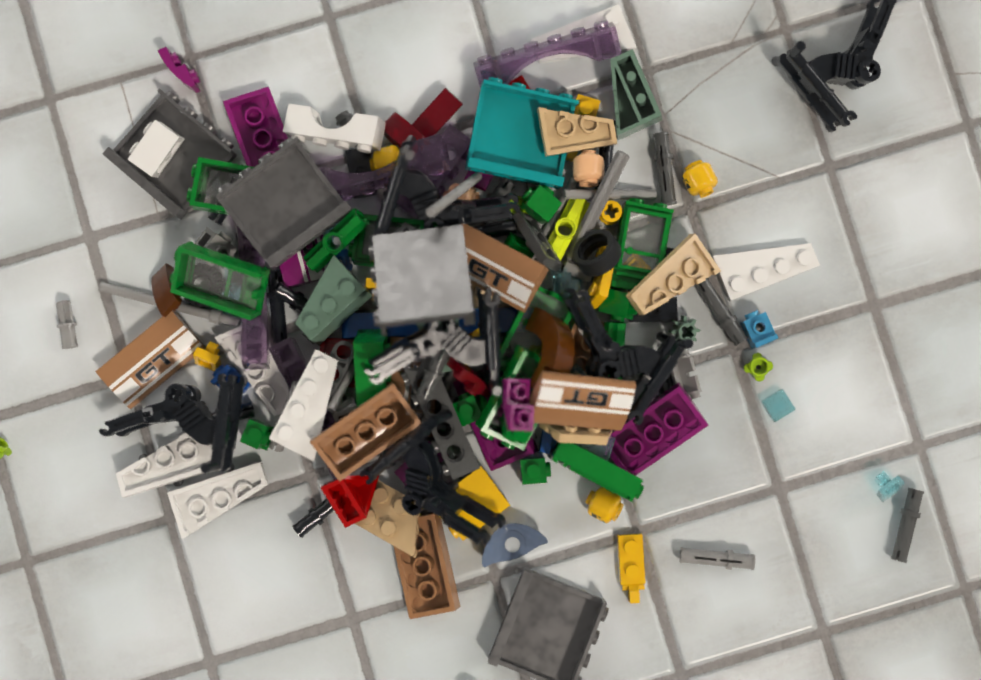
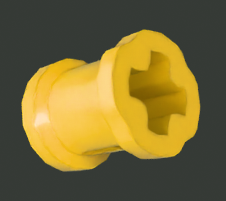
[599,201,622,226]

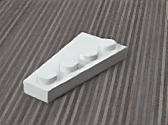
[269,350,338,461]

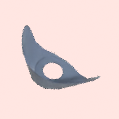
[482,523,548,567]

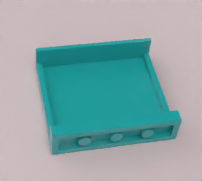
[465,77,579,189]

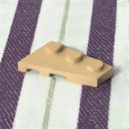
[537,107,618,157]

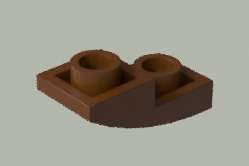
[151,263,182,317]

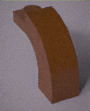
[525,307,575,388]

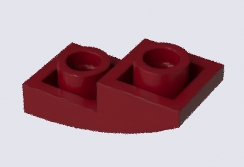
[412,88,463,141]
[384,112,433,163]
[447,357,491,397]

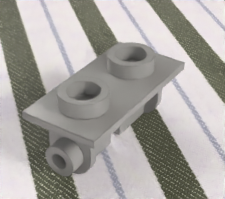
[672,350,702,399]

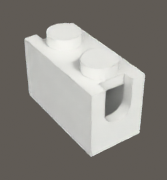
[128,120,185,178]

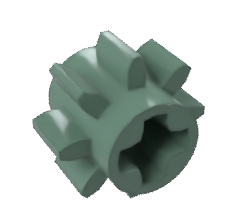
[668,315,701,342]

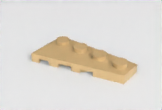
[626,233,721,315]

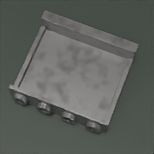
[102,88,237,219]
[216,137,352,271]
[369,225,475,336]
[488,567,609,680]

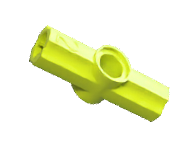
[548,199,590,261]

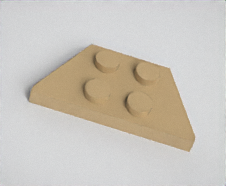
[539,423,613,445]
[335,480,420,558]

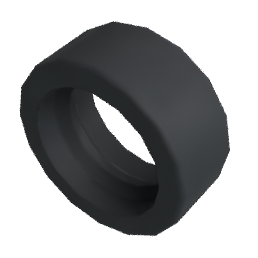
[573,229,622,276]

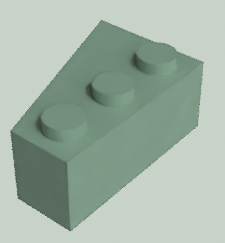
[610,49,662,140]
[295,255,373,346]

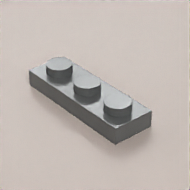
[513,211,563,272]

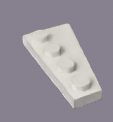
[530,4,637,64]
[712,243,820,301]
[214,318,290,417]
[116,433,212,498]
[167,461,269,539]

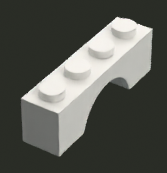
[283,104,386,153]

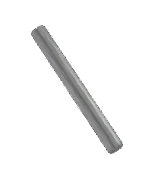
[565,150,629,262]

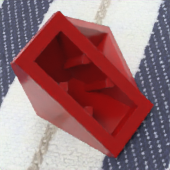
[321,475,379,528]

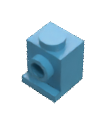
[740,310,778,349]

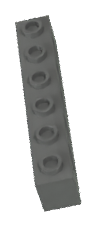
[393,338,480,480]

